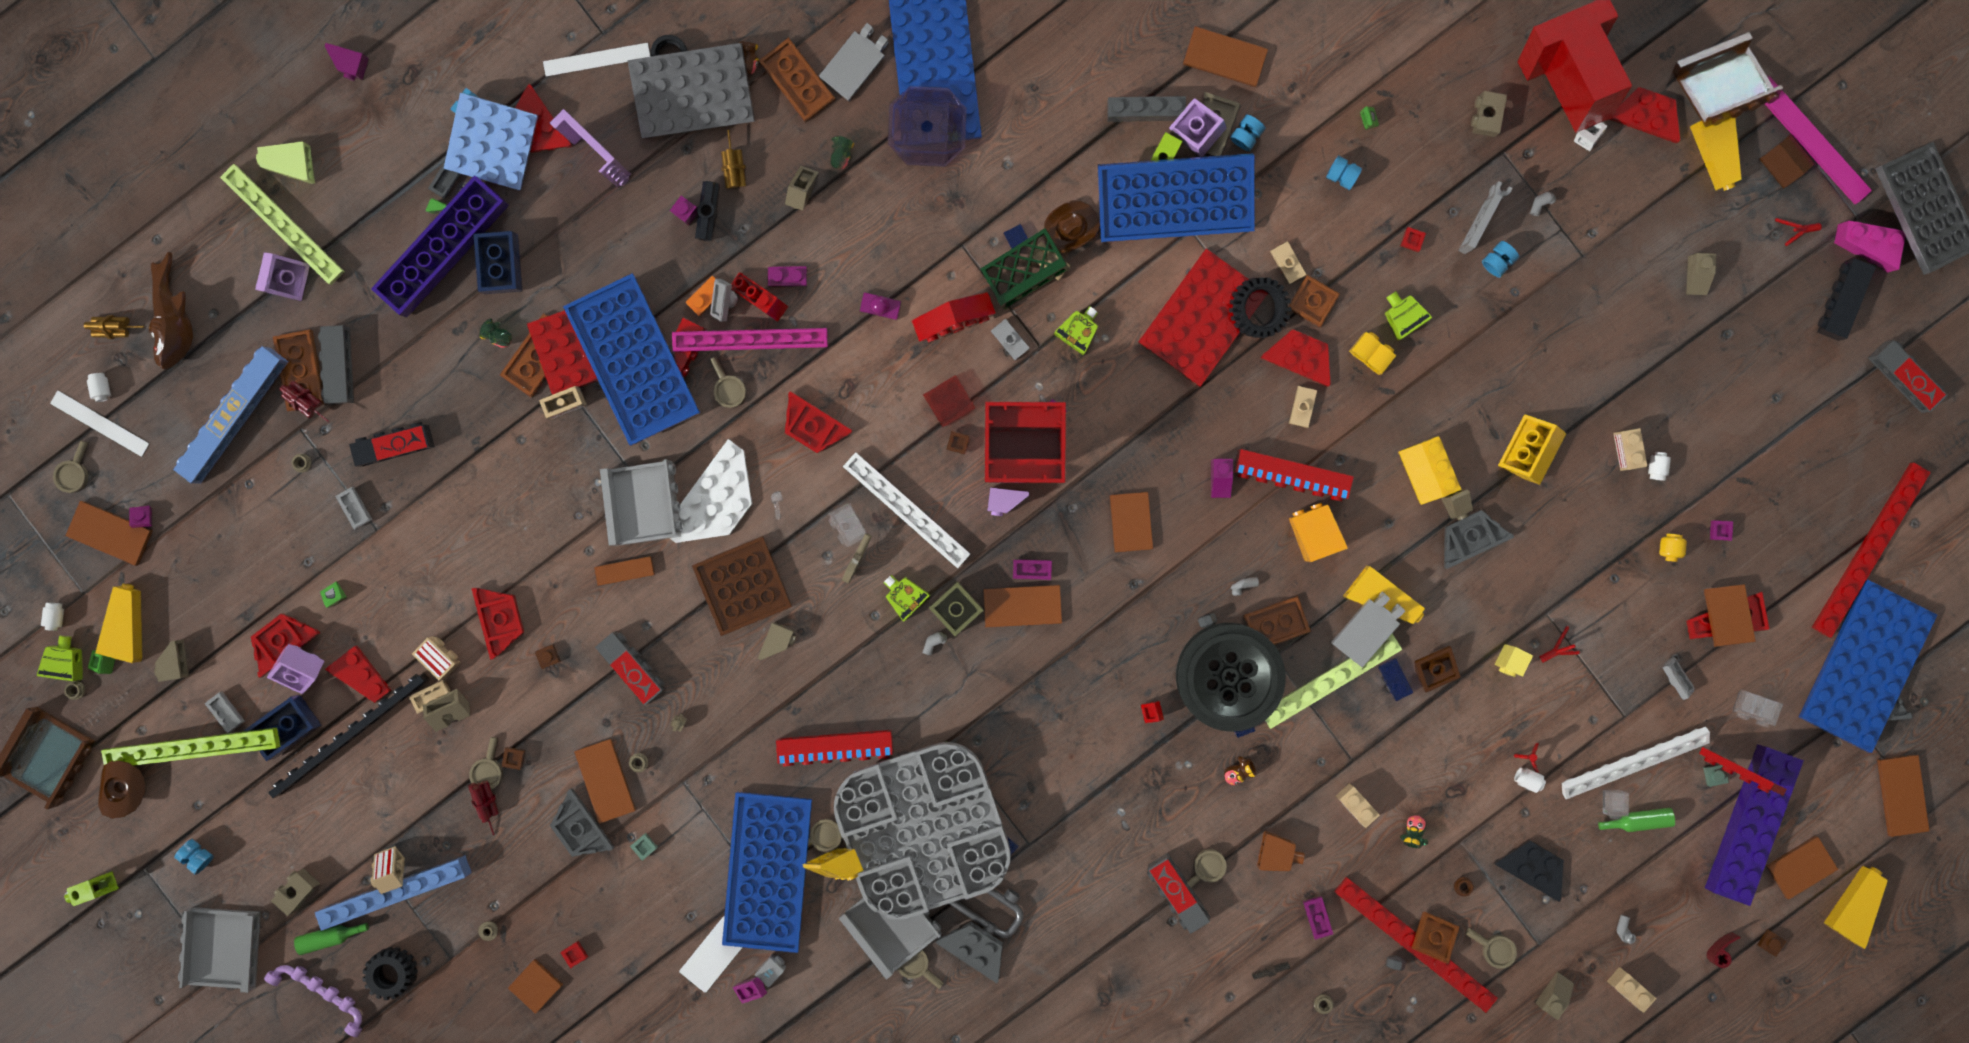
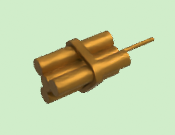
[721,130,746,189]
[84,315,144,339]

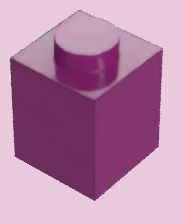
[670,196,698,226]

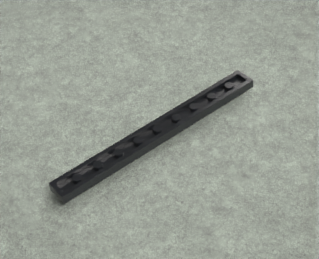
[268,674,430,798]

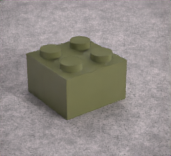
[929,582,984,636]

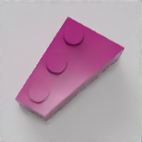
[1834,221,1906,273]

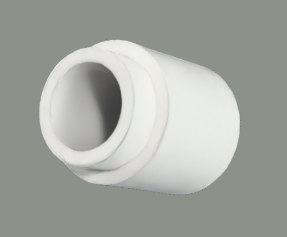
[87,373,111,402]
[1648,452,1671,481]
[41,603,64,631]
[1514,767,1546,793]

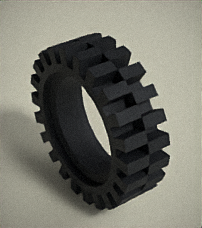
[1229,277,1291,338]

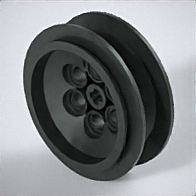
[1176,623,1286,732]

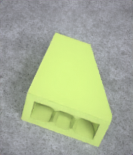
[256,142,315,184]

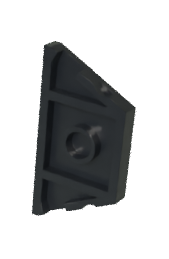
[1494,840,1564,902]

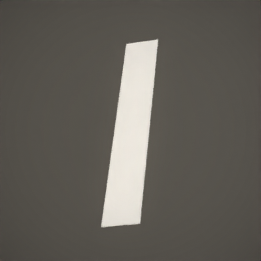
[543,43,650,76]
[50,391,149,457]

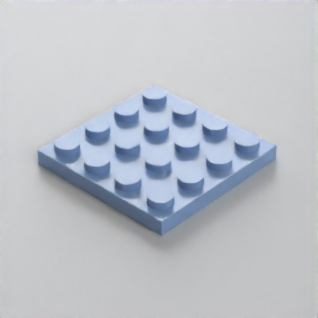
[444,92,538,190]

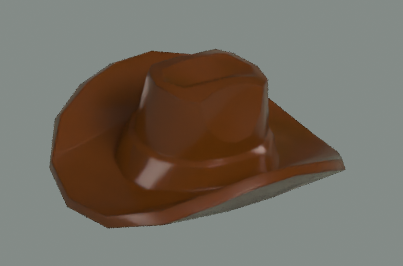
[1044,200,1100,253]
[98,760,145,819]

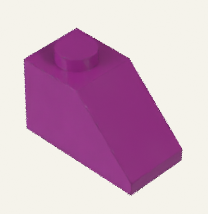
[325,43,369,81]
[1211,459,1233,498]

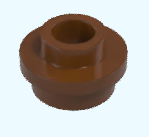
[1454,877,1474,897]

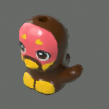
[739,41,759,75]
[1224,756,1256,785]

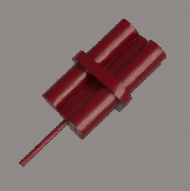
[279,380,330,423]
[468,780,499,835]

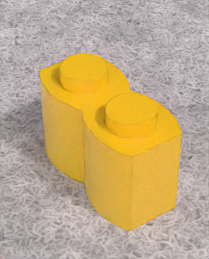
[1349,332,1396,375]

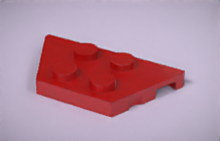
[515,84,573,153]
[1609,87,1680,143]
[1260,329,1330,387]
[785,391,853,454]
[471,588,524,660]
[251,613,320,678]

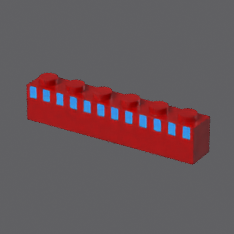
[1233,449,1354,502]
[776,730,894,766]

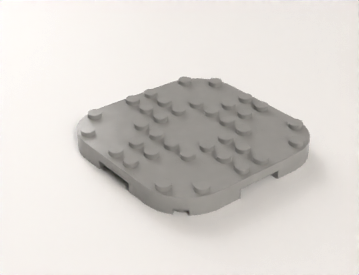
[834,742,1011,920]

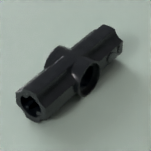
[695,181,720,241]

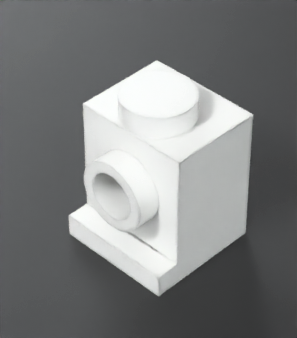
[1574,122,1607,151]

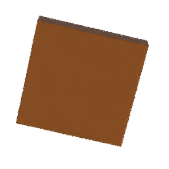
[1288,275,1340,328]
[1412,912,1459,963]
[508,959,563,1014]

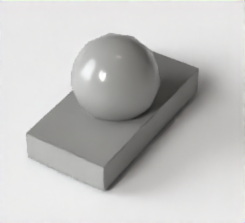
[710,278,738,322]

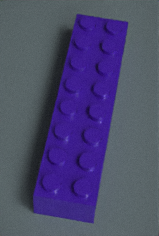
[371,175,509,318]
[1705,744,1804,906]

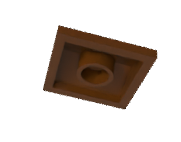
[1760,134,1815,189]
[1414,646,1461,693]

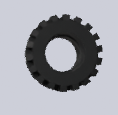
[362,947,418,1000]

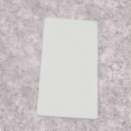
[679,916,742,992]

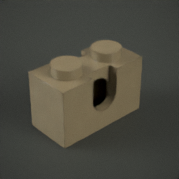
[1471,91,1507,137]
[423,689,470,732]
[271,869,320,916]

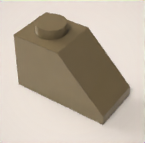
[785,166,819,211]
[1686,253,1716,296]
[1441,489,1473,520]
[758,622,797,660]
[154,639,189,682]
[1535,972,1574,1020]

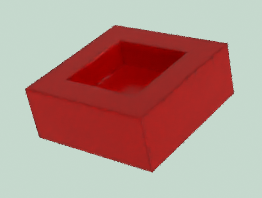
[1400,227,1426,252]
[1141,701,1164,723]
[560,941,588,969]

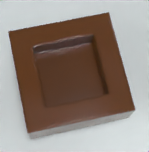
[946,431,970,455]
[535,644,561,669]
[501,747,526,770]
[1757,929,1787,957]

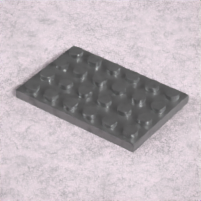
[627,43,755,138]
[1875,142,1969,275]

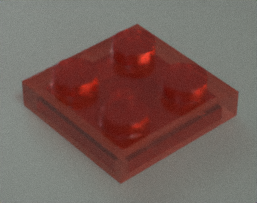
[923,375,975,428]

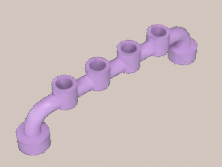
[264,965,362,1037]

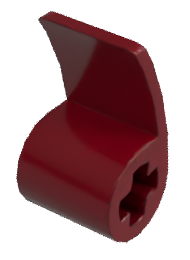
[1707,932,1741,968]

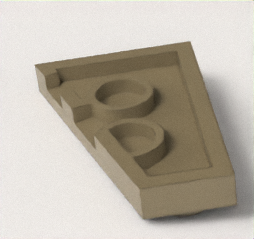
[1204,92,1241,156]

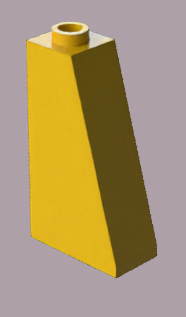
[1690,117,1742,191]
[1343,566,1425,624]
[95,584,142,663]
[1824,866,1888,949]

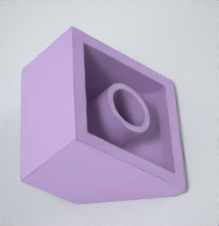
[1169,98,1227,157]
[255,253,310,301]
[988,488,1029,516]
[267,644,324,694]

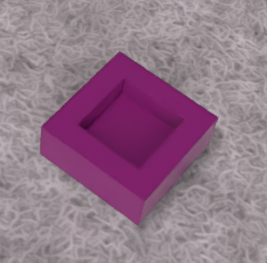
[129,506,152,528]
[1710,520,1733,541]

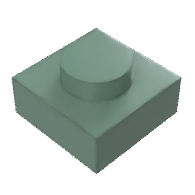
[1703,764,1729,787]
[630,833,658,861]

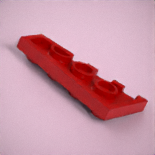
[1686,592,1770,639]
[1699,747,1787,796]

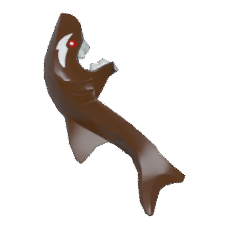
[149,252,193,370]

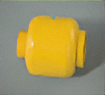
[1659,534,1687,562]

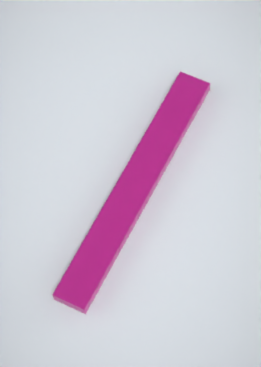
[1752,76,1872,205]
[672,328,828,352]

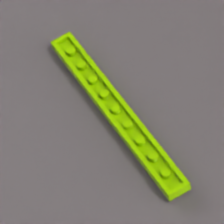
[101,728,281,766]

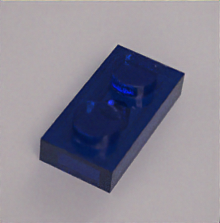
[1377,658,1413,701]

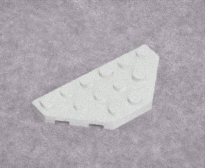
[670,439,753,543]

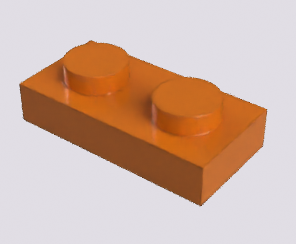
[685,276,716,317]

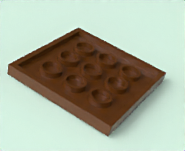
[692,536,792,636]

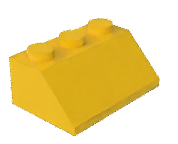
[1498,414,1566,485]
[1398,436,1462,505]
[802,848,863,881]

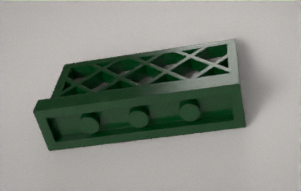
[980,228,1070,309]

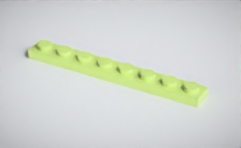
[220,164,345,285]
[1265,633,1402,729]

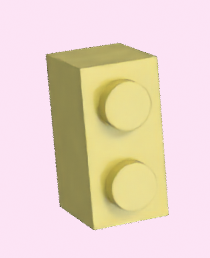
[1495,644,1533,678]

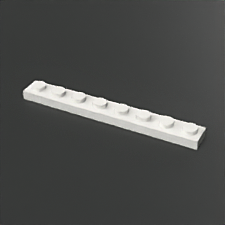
[843,452,970,568]
[1562,727,1710,799]

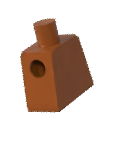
[1257,831,1305,871]

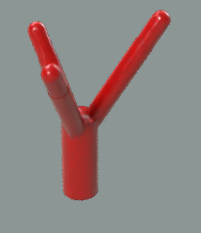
[1775,218,1822,246]
[1539,626,1580,663]
[1514,743,1539,773]

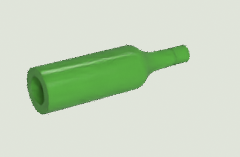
[1598,807,1675,832]
[294,923,369,955]

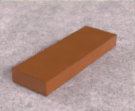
[594,556,655,586]

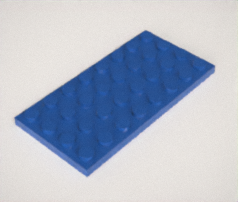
[889,0,982,147]
[1098,153,1255,242]
[563,273,700,446]
[1798,580,1937,753]
[722,792,813,953]

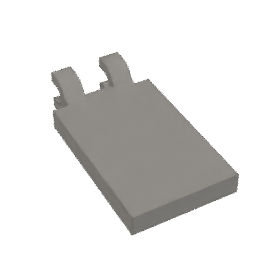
[819,23,889,101]
[1458,181,1513,254]
[1331,591,1405,667]

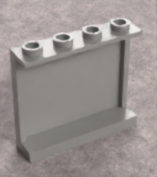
[600,459,683,546]
[839,898,942,980]
[178,907,261,993]

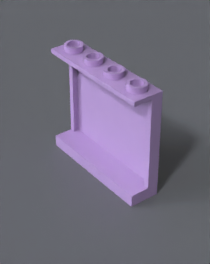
[550,109,631,187]

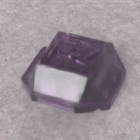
[888,86,967,167]

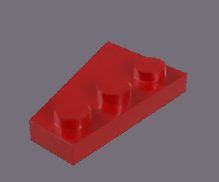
[325,646,392,703]

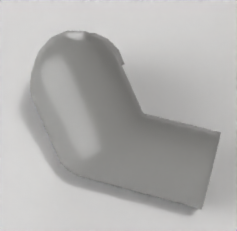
[1530,192,1556,216]
[1231,577,1259,596]
[923,632,947,656]
[1616,915,1636,944]

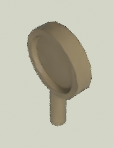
[710,357,747,408]
[53,440,89,493]
[842,533,872,584]
[469,737,503,790]
[808,818,842,852]
[1188,849,1227,888]
[1465,928,1517,969]
[898,949,944,989]

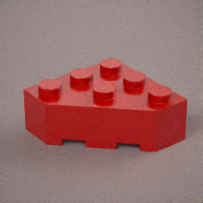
[912,292,996,343]

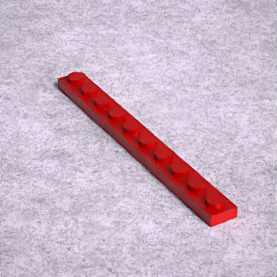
[1811,463,1931,638]
[1334,877,1498,1013]

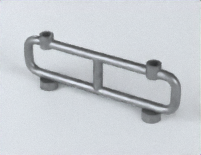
[948,888,1024,938]

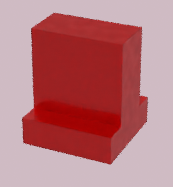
[1517,0,1632,133]
[985,402,1066,483]

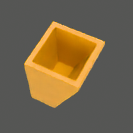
[1289,503,1348,562]

